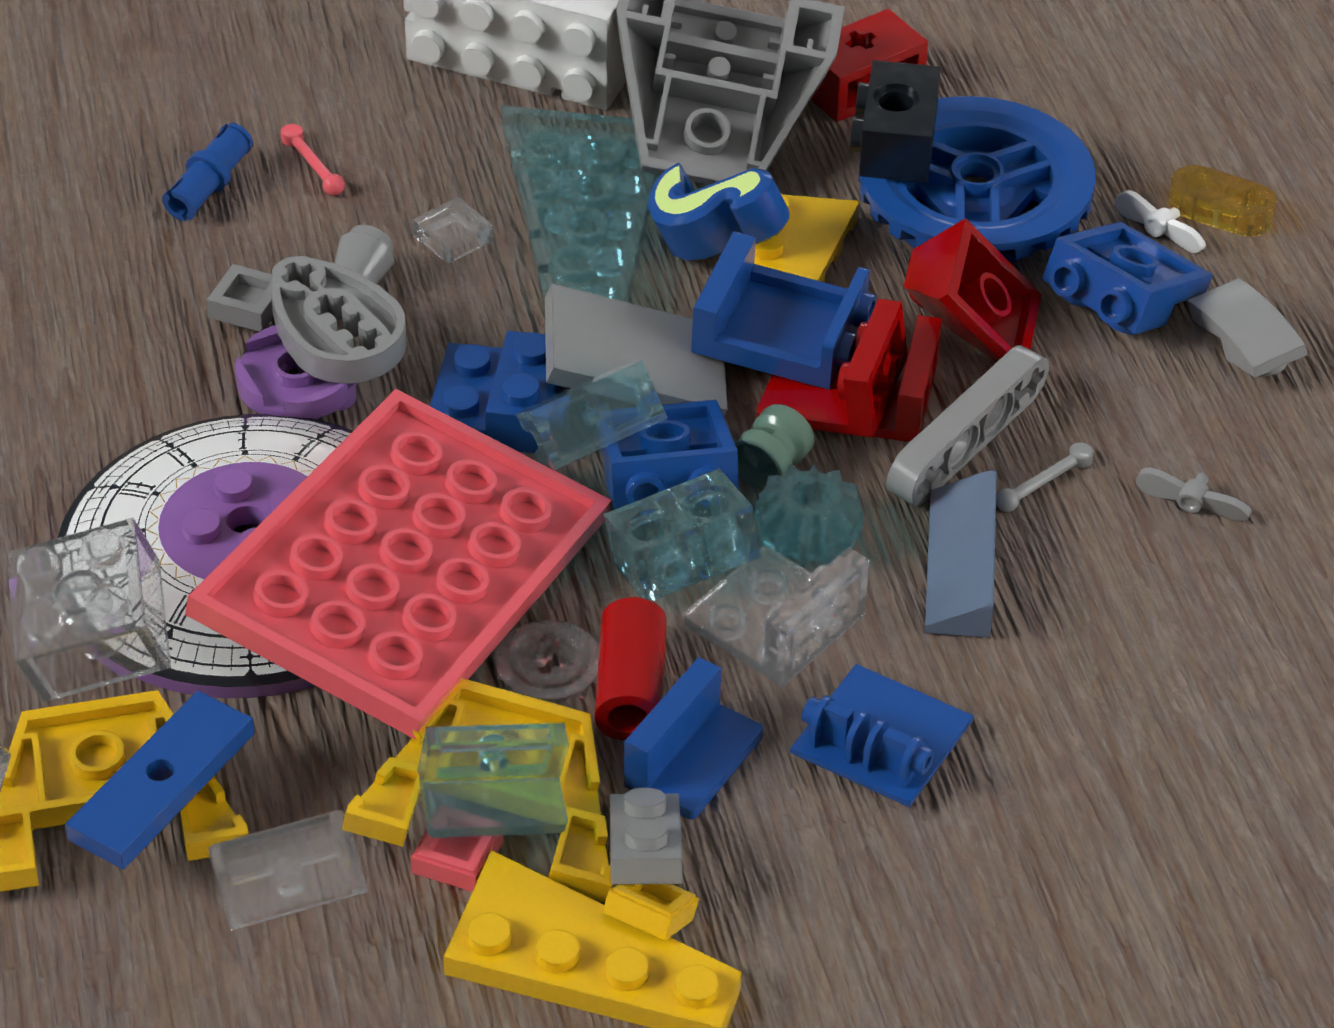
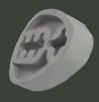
[271,256,407,384]

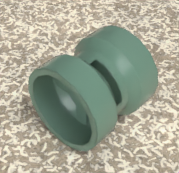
[734,404,815,491]

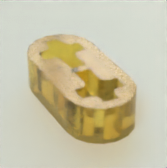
[1168,165,1277,237]

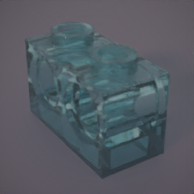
[604,468,761,601]

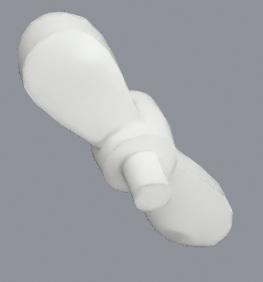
[1115,190,1206,253]

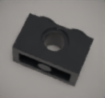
[850,60,941,183]

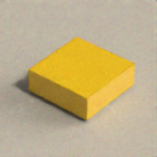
[602,884,700,941]

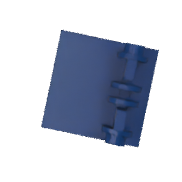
[790,664,974,808]

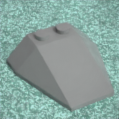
[616,0,845,185]

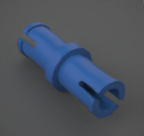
[162,122,253,221]

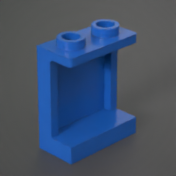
[691,231,877,390]

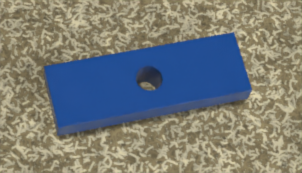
[65,690,255,870]

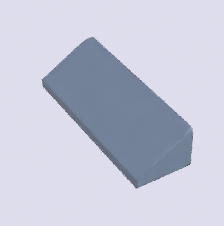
[925,470,997,638]

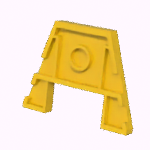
[342,678,613,903]
[0,690,251,892]

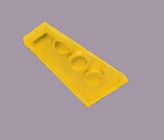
[754,194,860,282]
[443,850,742,1028]

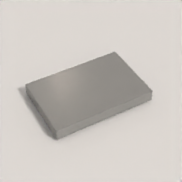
[545,284,728,416]

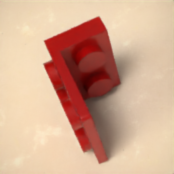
[756,299,908,438]

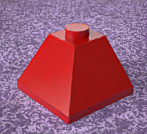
[903,218,1042,362]

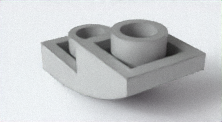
[1187,278,1308,378]

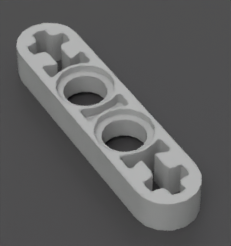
[886,345,1049,506]

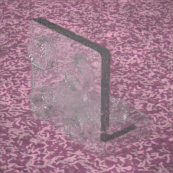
[684,546,869,687]

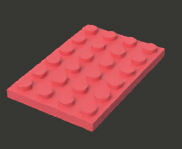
[185,389,612,740]

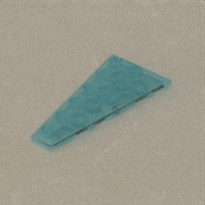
[501,105,658,307]

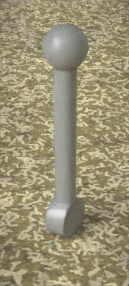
[996,442,1094,513]

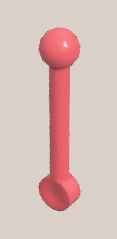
[280,124,345,196]

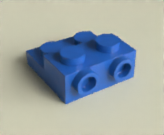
[1042,221,1213,335]
[430,330,573,455]
[595,400,739,512]

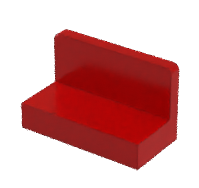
[874,315,942,442]

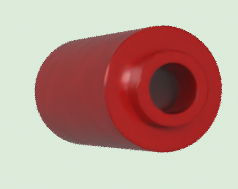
[594,597,667,741]

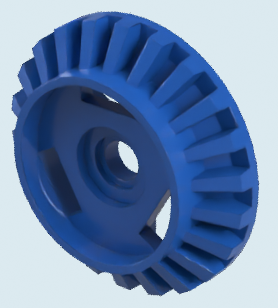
[858,96,1096,263]

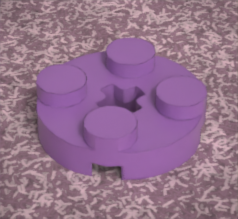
[235,325,357,419]

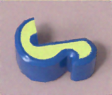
[648,163,790,261]

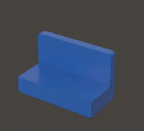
[624,657,763,819]

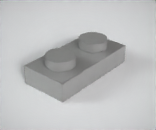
[610,788,683,884]

